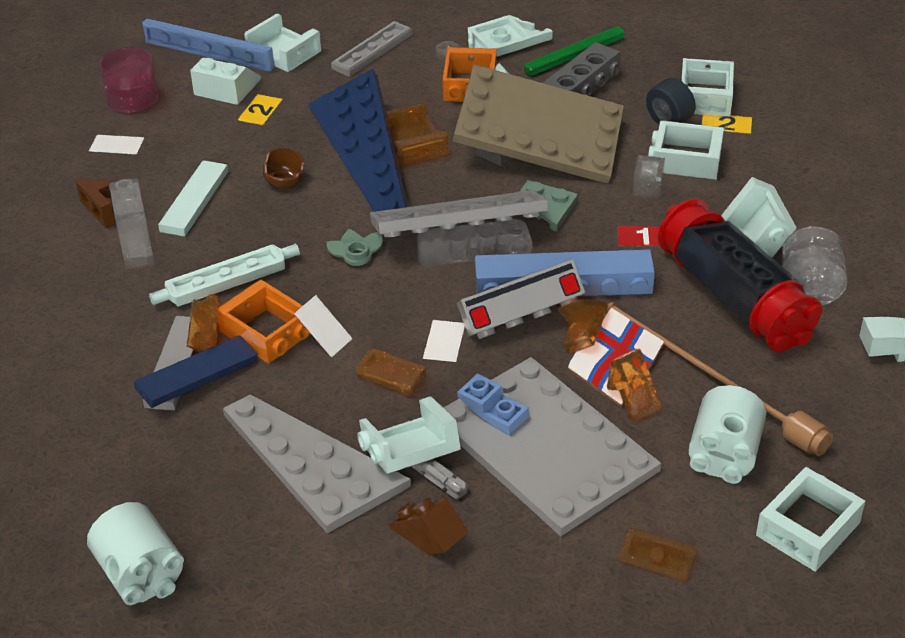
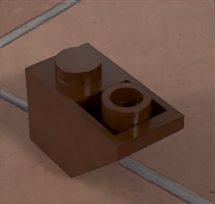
[389,497,468,555]

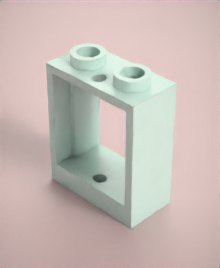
[681,58,734,117]
[648,121,724,180]
[756,467,865,572]

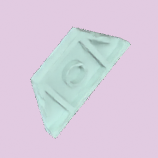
[468,15,552,59]

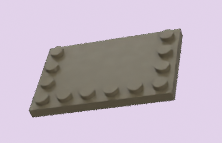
[452,64,624,183]

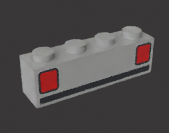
[457,259,585,339]

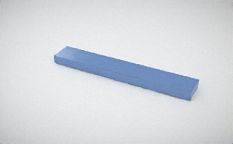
[142,19,275,72]

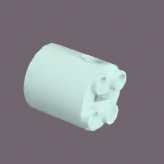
[689,385,767,484]
[87,502,184,605]

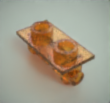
[186,294,222,352]

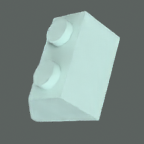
[190,58,261,105]

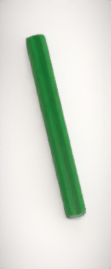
[524,26,624,77]

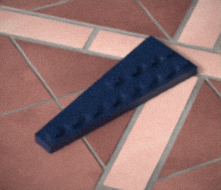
[309,69,408,212]

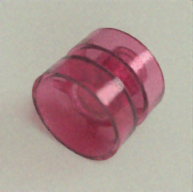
[99,47,159,112]

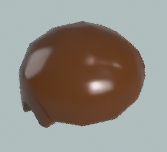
[262,147,305,188]

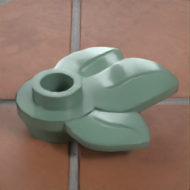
[327,229,383,266]

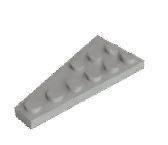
[223,394,411,533]

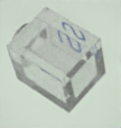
[633,155,665,198]

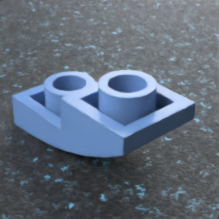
[457,373,530,436]

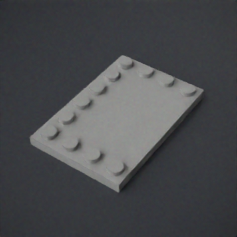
[444,357,661,536]

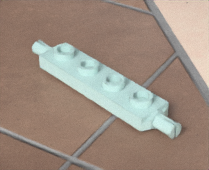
[149,244,300,307]

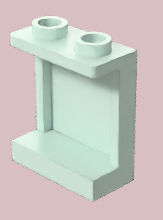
[244,14,321,72]
[721,177,796,257]
[357,396,461,474]

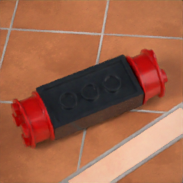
[658,199,823,353]

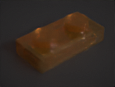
[356,348,426,395]

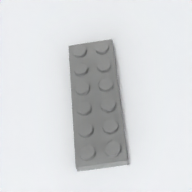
[370,190,548,237]

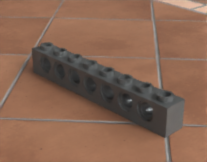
[476,42,621,166]

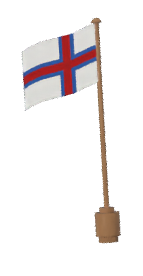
[568,302,833,456]

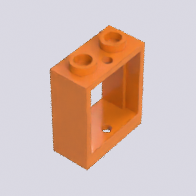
[443,47,497,102]
[216,279,311,364]

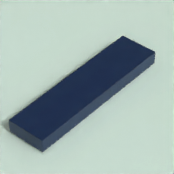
[134,336,258,408]

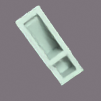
[859,317,905,362]

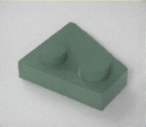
[519,180,578,232]

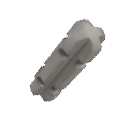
[412,459,468,500]

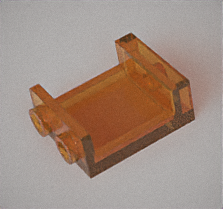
[386,102,449,168]

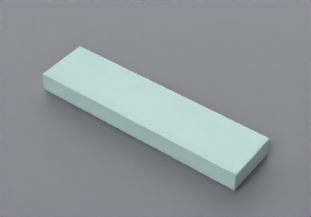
[158,160,228,236]

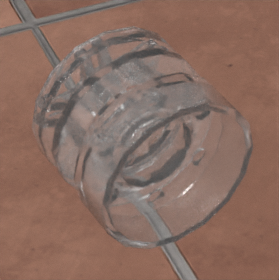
[782,226,847,305]

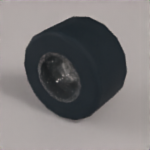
[646,78,696,125]

